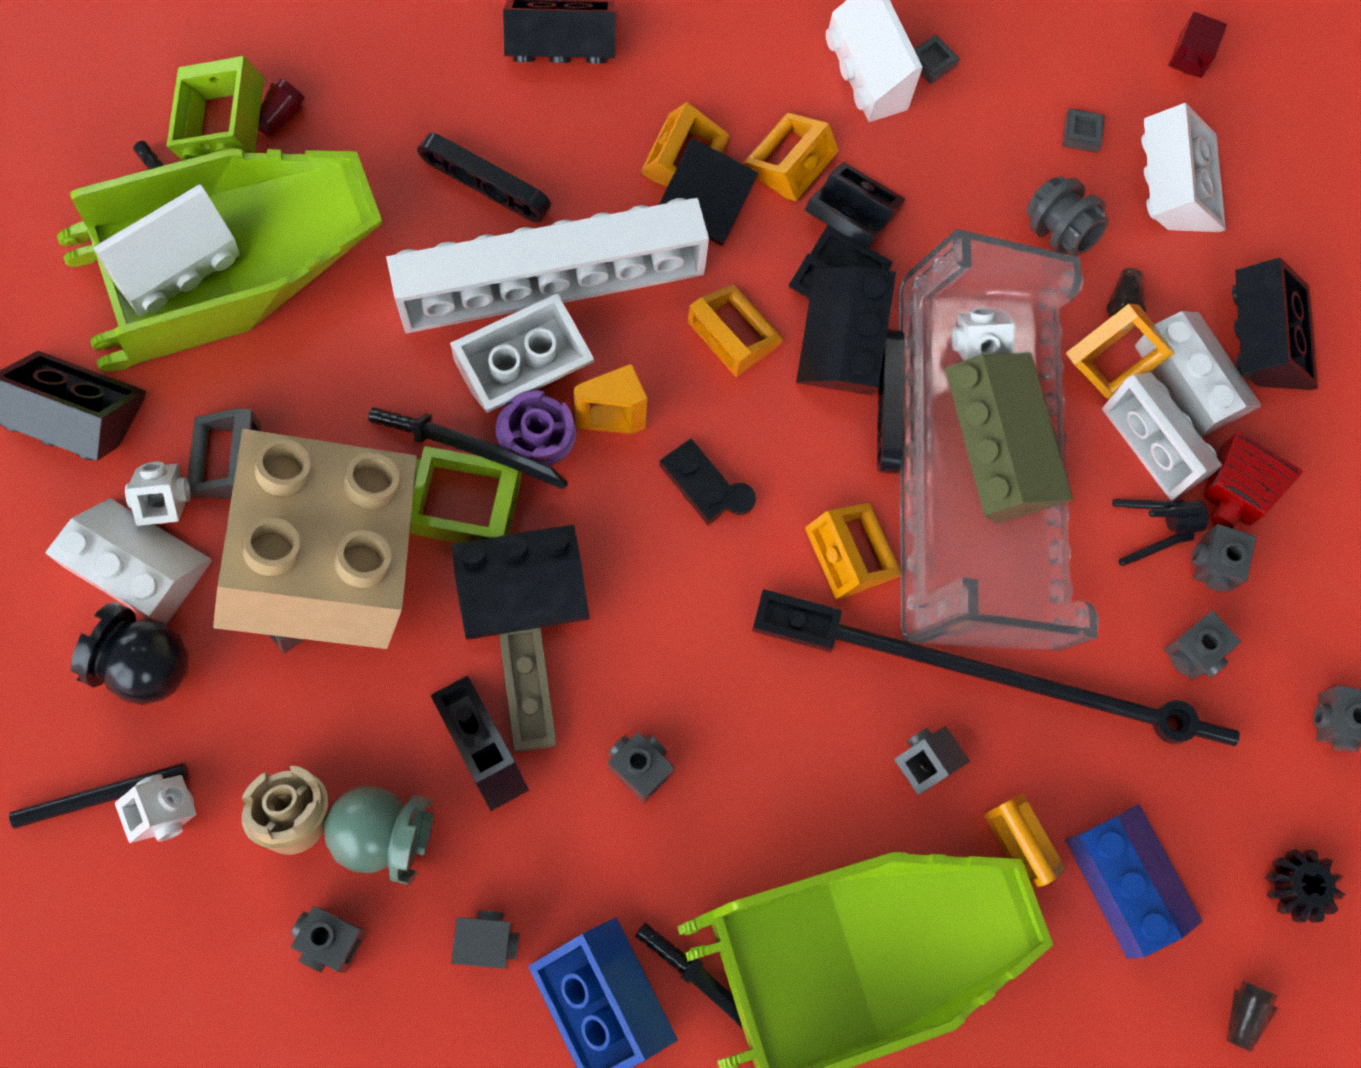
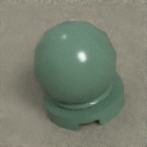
[324,786,434,885]

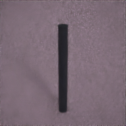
[9,763,189,829]

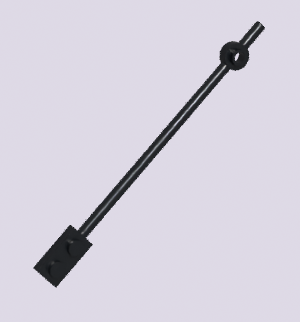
[752,589,1240,747]

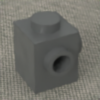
[1191,524,1256,592]
[1164,611,1241,680]
[1313,685,1361,752]
[894,726,970,795]
[608,732,675,804]
[291,906,367,973]
[451,911,520,969]

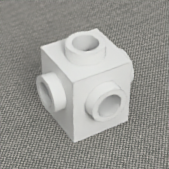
[951,308,1015,361]
[125,461,191,526]
[115,774,197,843]

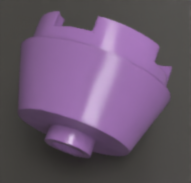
[496,390,576,466]

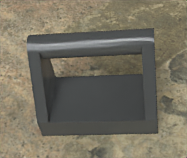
[187,409,261,498]

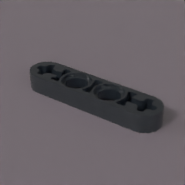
[417,132,551,223]
[877,329,904,474]

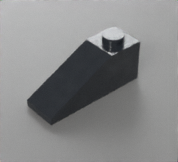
[430,675,529,811]

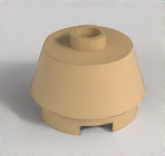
[242,766,328,855]

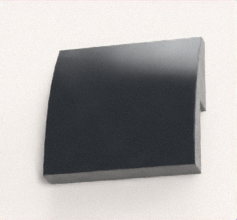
[659,138,758,246]
[804,162,905,249]
[788,225,893,299]

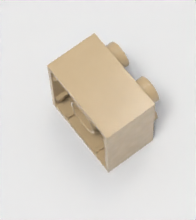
[213,428,417,649]

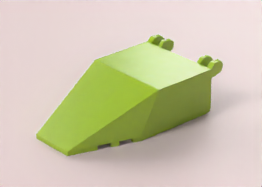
[57,148,382,372]
[677,852,1053,1068]

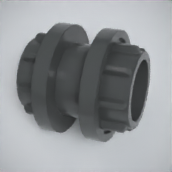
[1027,176,1109,256]

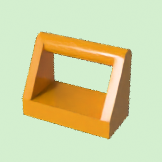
[640,102,730,187]
[743,113,839,201]
[687,284,784,377]
[1066,304,1175,400]
[574,364,648,434]
[805,503,902,600]
[983,793,1066,889]

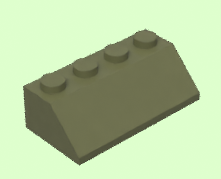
[945,352,1074,524]

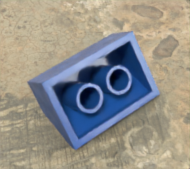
[1065,804,1203,959]
[528,917,678,1068]

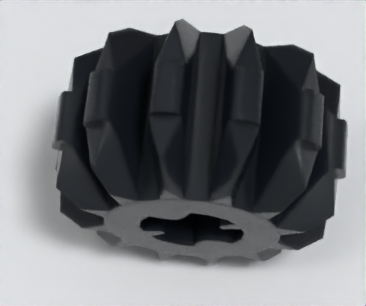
[1265,849,1346,923]

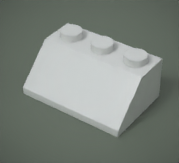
[826,0,923,122]
[1141,102,1226,232]
[93,184,240,317]
[450,293,594,413]
[1135,311,1262,438]
[1102,372,1223,501]
[45,498,212,625]

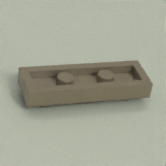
[499,628,557,753]

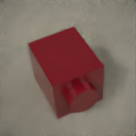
[1168,11,1227,78]

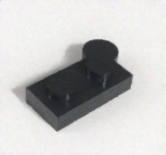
[659,438,756,525]

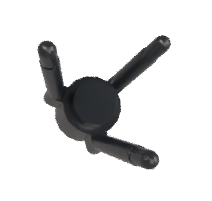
[1112,499,1209,566]

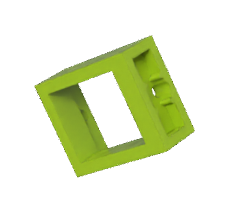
[167,56,265,161]
[410,446,522,543]

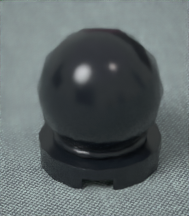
[71,602,188,705]

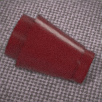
[258,78,305,137]

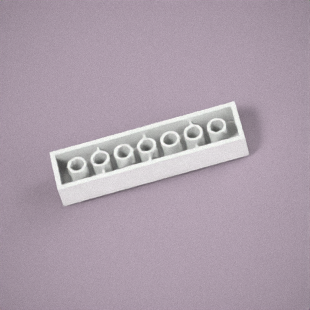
[386,198,709,334]

